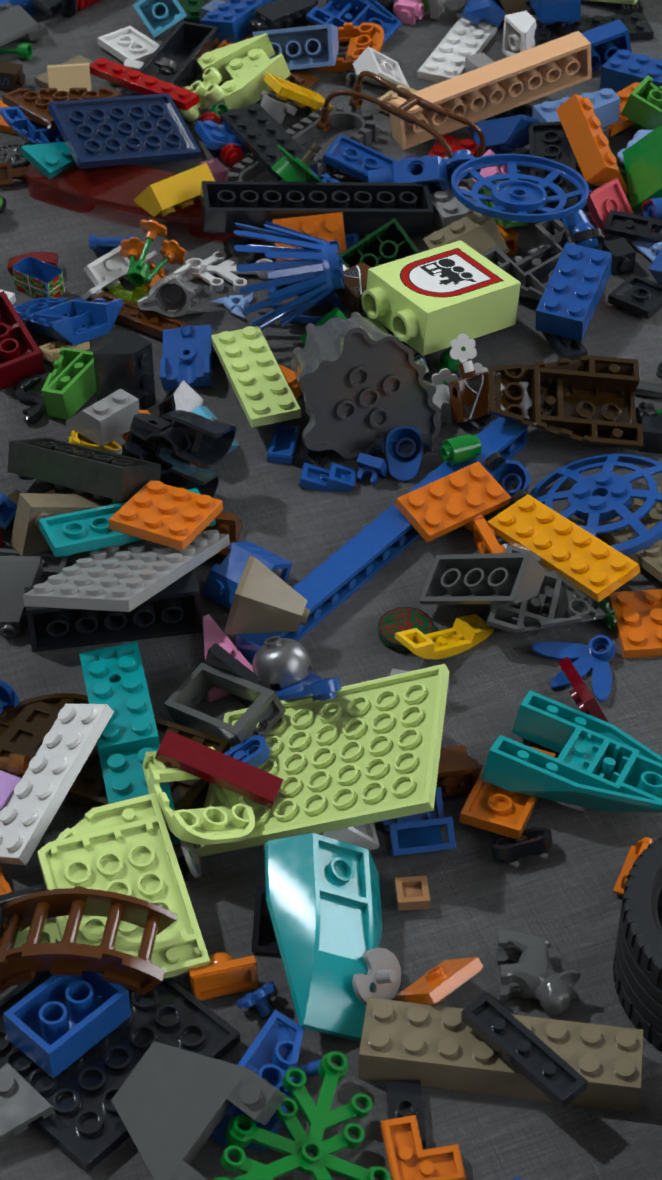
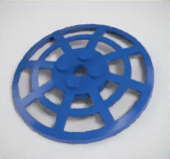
[451,154,589,222]
[530,454,662,556]

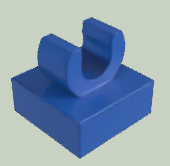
[356,452,389,486]

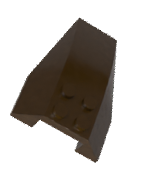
[488,355,644,449]

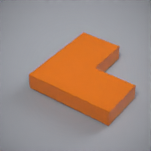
[380,1115,466,1180]

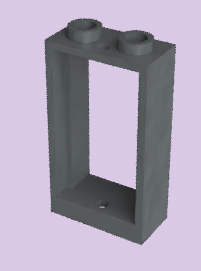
[164,663,286,748]

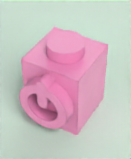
[393,0,424,25]

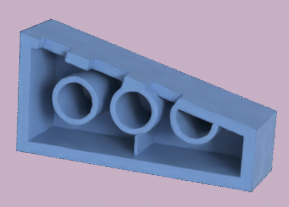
[532,88,621,128]

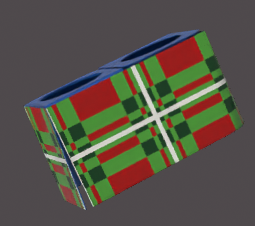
[13,257,65,298]

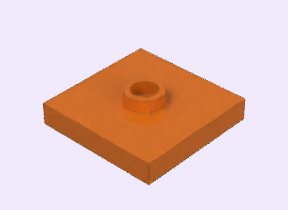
[396,957,483,1005]

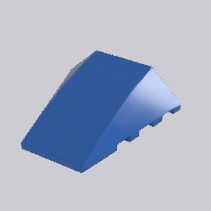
[13,298,123,346]

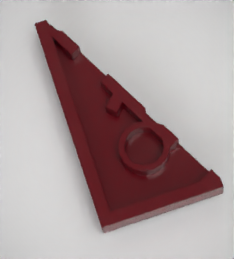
[558,657,608,722]

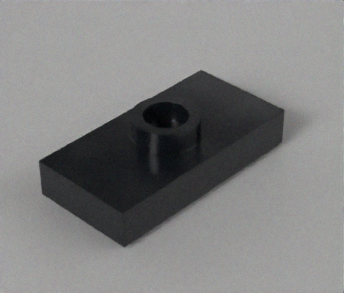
[386,1080,426,1148]

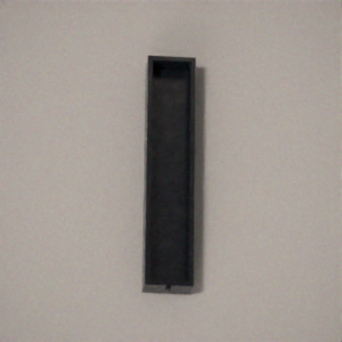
[119,21,219,97]

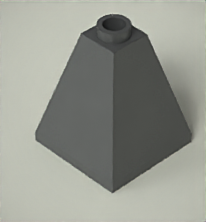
[0,556,46,637]

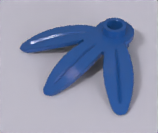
[531,635,616,701]

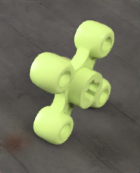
[180,67,225,123]

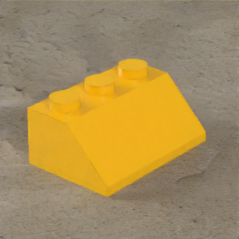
[134,163,215,217]

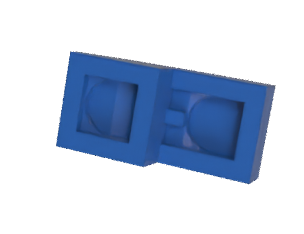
[298,462,357,492]

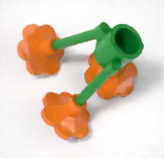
[120,219,186,286]

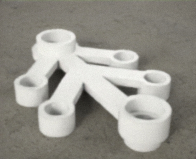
[185,251,274,293]

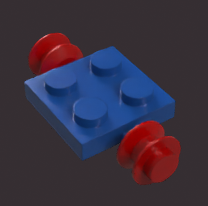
[194,112,248,168]

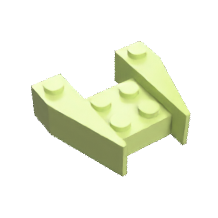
[196,33,291,110]

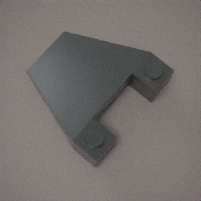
[481,219,575,301]
[111,1041,287,1180]

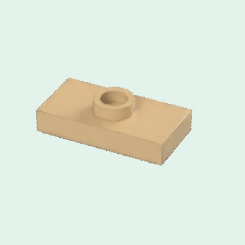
[38,341,90,362]

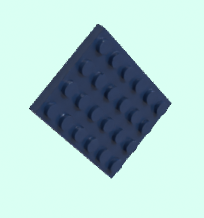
[48,93,201,169]

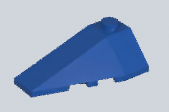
[210,1009,304,1151]

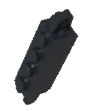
[248,0,319,32]

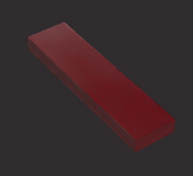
[155,730,284,808]

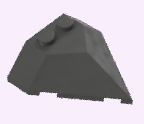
[485,545,607,633]

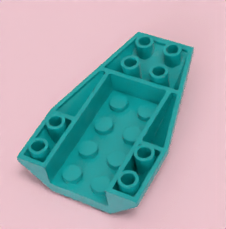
[265,833,383,1042]

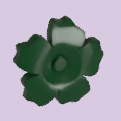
[593,600,618,631]

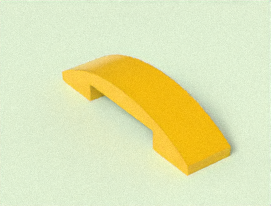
[394,614,494,659]

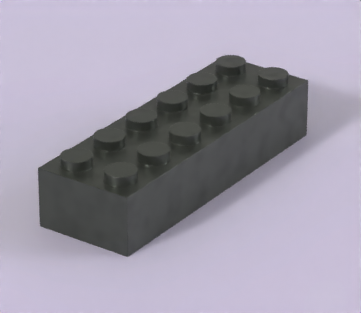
[8,437,161,504]

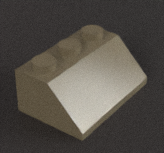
[423,211,509,254]

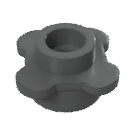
[155,58,177,76]

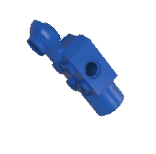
[368,149,481,194]

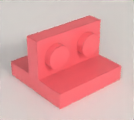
[585,178,634,238]

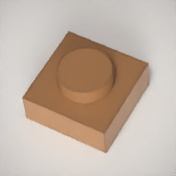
[394,876,430,911]

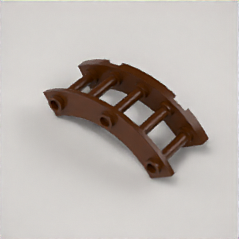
[0,886,177,995]

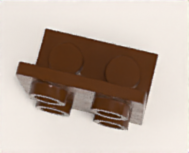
[436,745,479,797]

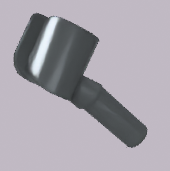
[343,70,358,87]

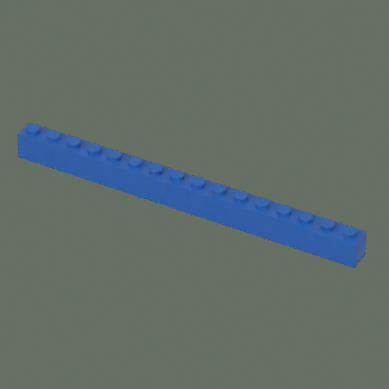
[236,417,528,664]

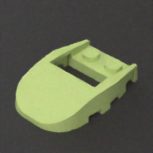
[142,747,255,844]

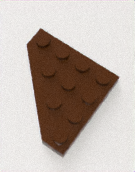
[2,87,121,130]

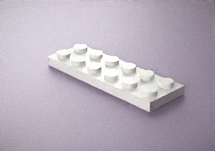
[417,17,497,83]
[0,704,114,865]

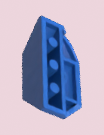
[468,114,539,154]

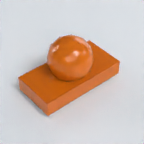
[188,952,259,1001]

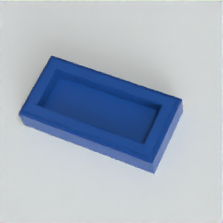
[267,424,301,465]

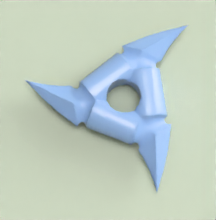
[210,292,254,318]

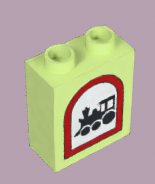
[361,240,521,356]

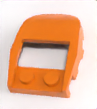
[309,22,384,73]

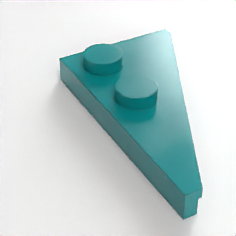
[20,142,76,179]

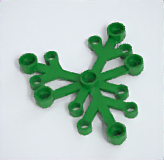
[213,1051,392,1180]

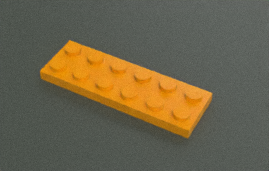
[487,494,640,602]

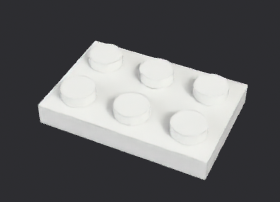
[97,26,160,62]

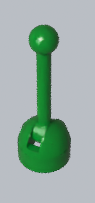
[0,43,33,60]

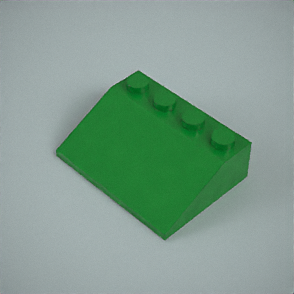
[622,125,662,212]

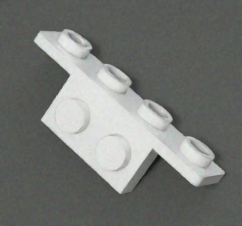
[81,246,157,301]

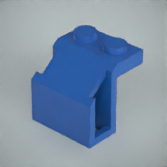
[202,541,293,609]
[381,787,456,856]

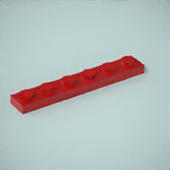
[89,58,199,111]

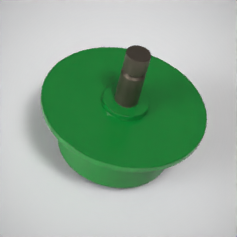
[271,142,323,182]

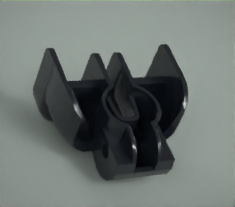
[121,410,236,498]

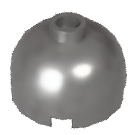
[252,636,313,690]

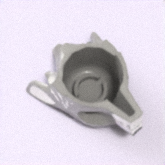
[137,261,205,317]

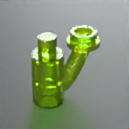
[109,284,149,305]

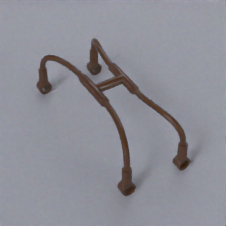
[316,71,486,190]

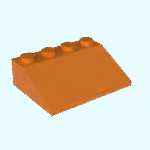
[556,94,629,195]

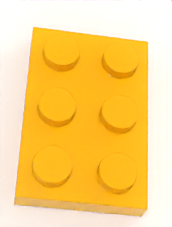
[264,73,334,114]

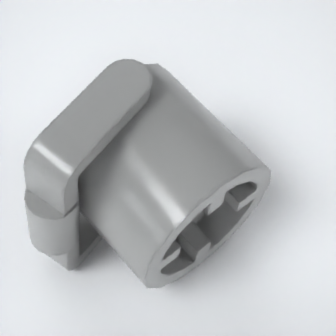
[260,91,298,126]

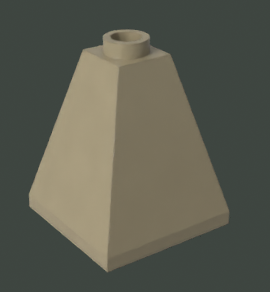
[224,556,311,635]

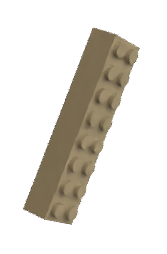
[358,998,643,1112]

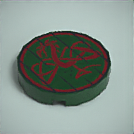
[378,607,434,653]

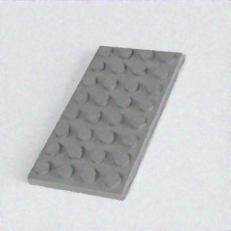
[23,530,230,612]

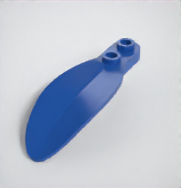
[275,671,342,701]

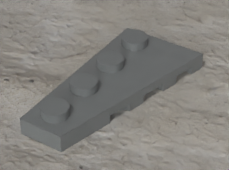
[0,1063,55,1140]

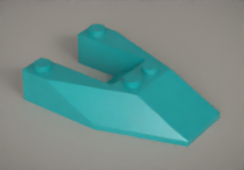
[481,690,662,812]

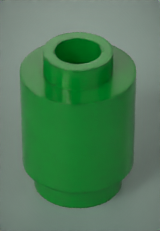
[440,434,482,465]

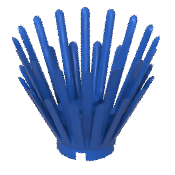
[234,221,345,330]

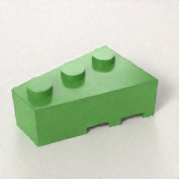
[41,347,97,419]

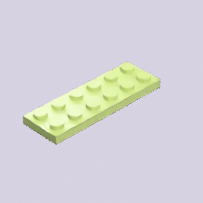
[211,326,301,428]

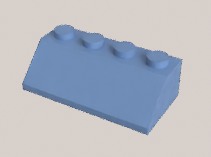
[253,24,339,71]

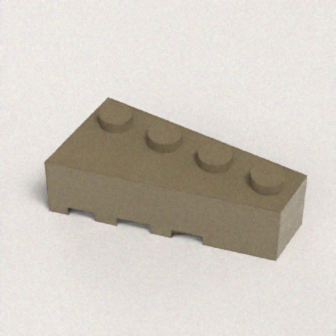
[10,493,115,556]

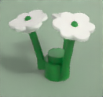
[432,334,488,387]

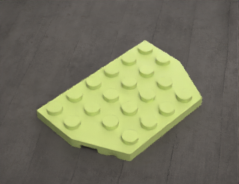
[37,793,210,979]

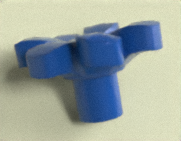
[236,981,277,1018]

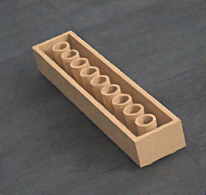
[388,31,592,150]

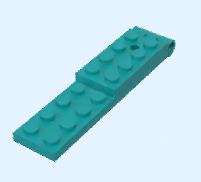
[79,641,181,846]

